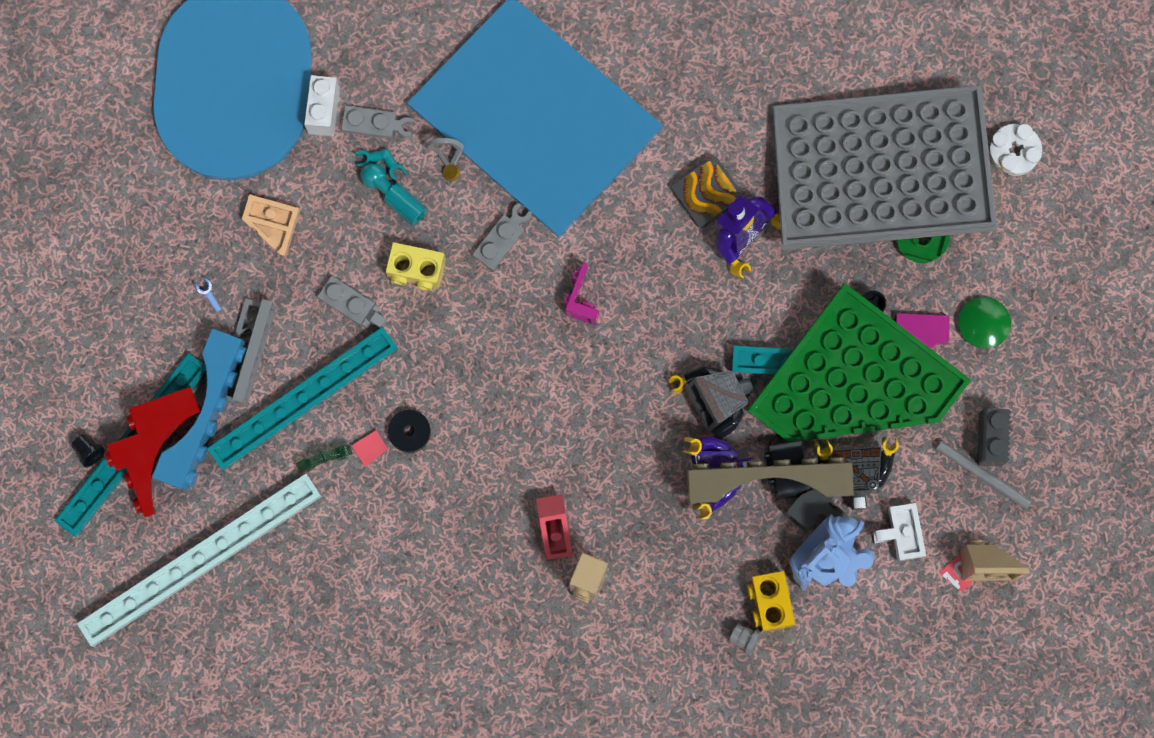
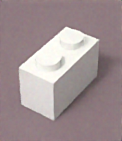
[304,75,340,136]

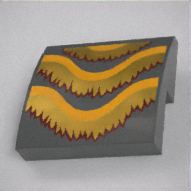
[671,156,746,228]

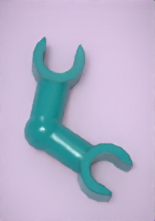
[355,149,407,182]

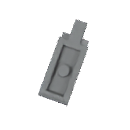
[317,276,388,329]

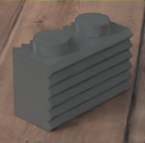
[977,408,1011,467]

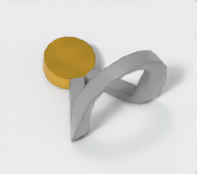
[427,138,464,181]

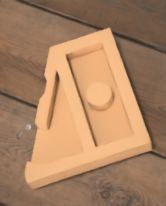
[242,194,301,257]

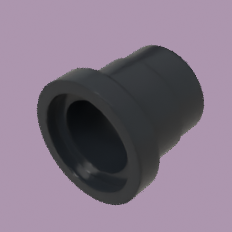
[71,434,105,467]

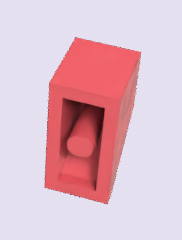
[536,494,573,560]

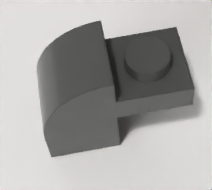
[784,490,847,532]

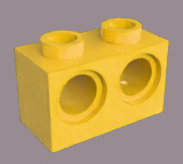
[747,571,795,632]

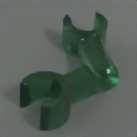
[296,444,353,473]

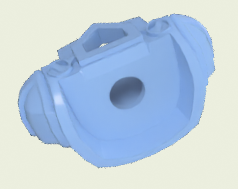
[789,514,875,591]

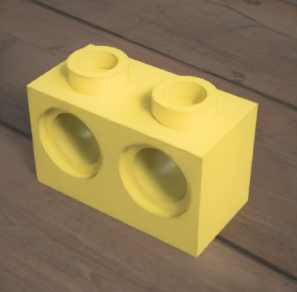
[386,242,446,291]

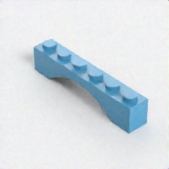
[152,329,247,492]

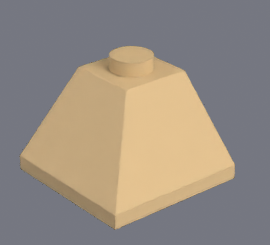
[961,540,1030,581]

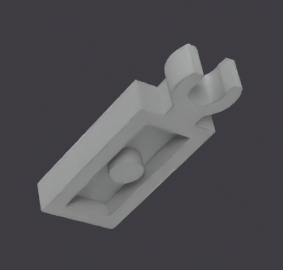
[341,106,414,140]
[472,203,532,272]

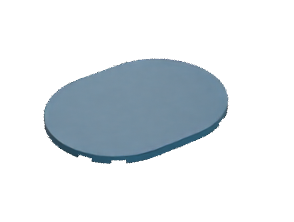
[154,0,312,180]

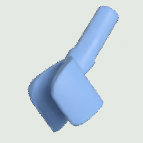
[194,277,222,312]

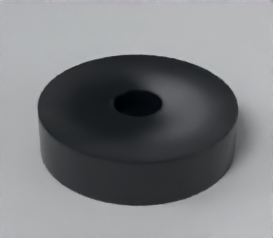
[388,410,431,453]

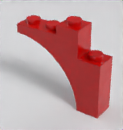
[104,387,200,518]

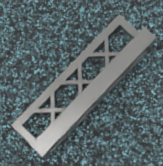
[226,298,276,407]

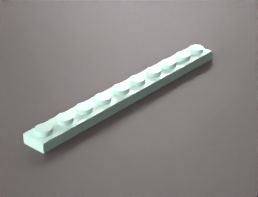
[77,474,322,647]

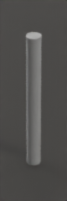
[936,440,1032,509]

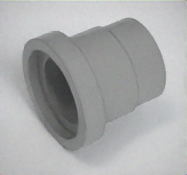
[729,624,762,656]

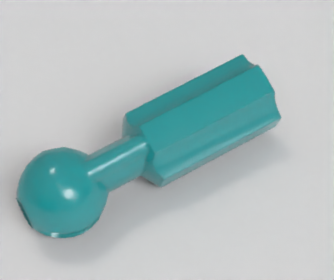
[360,163,428,226]

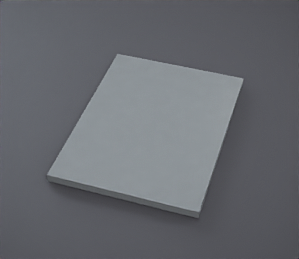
[772,85,997,250]

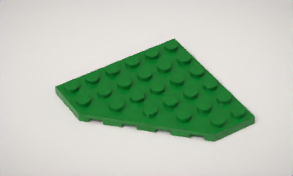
[747,283,971,442]

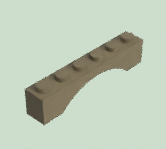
[686,457,854,503]

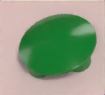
[958,297,1011,349]

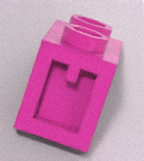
[563,262,599,326]

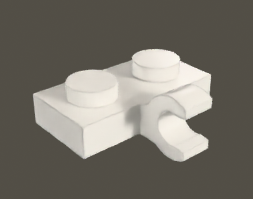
[872,503,926,561]

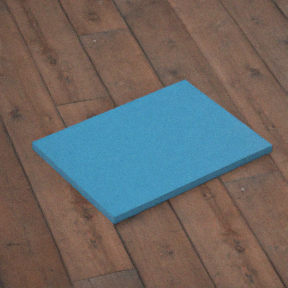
[407,0,663,238]

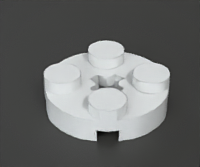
[989,124,1042,176]

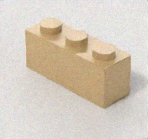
[570,553,608,604]

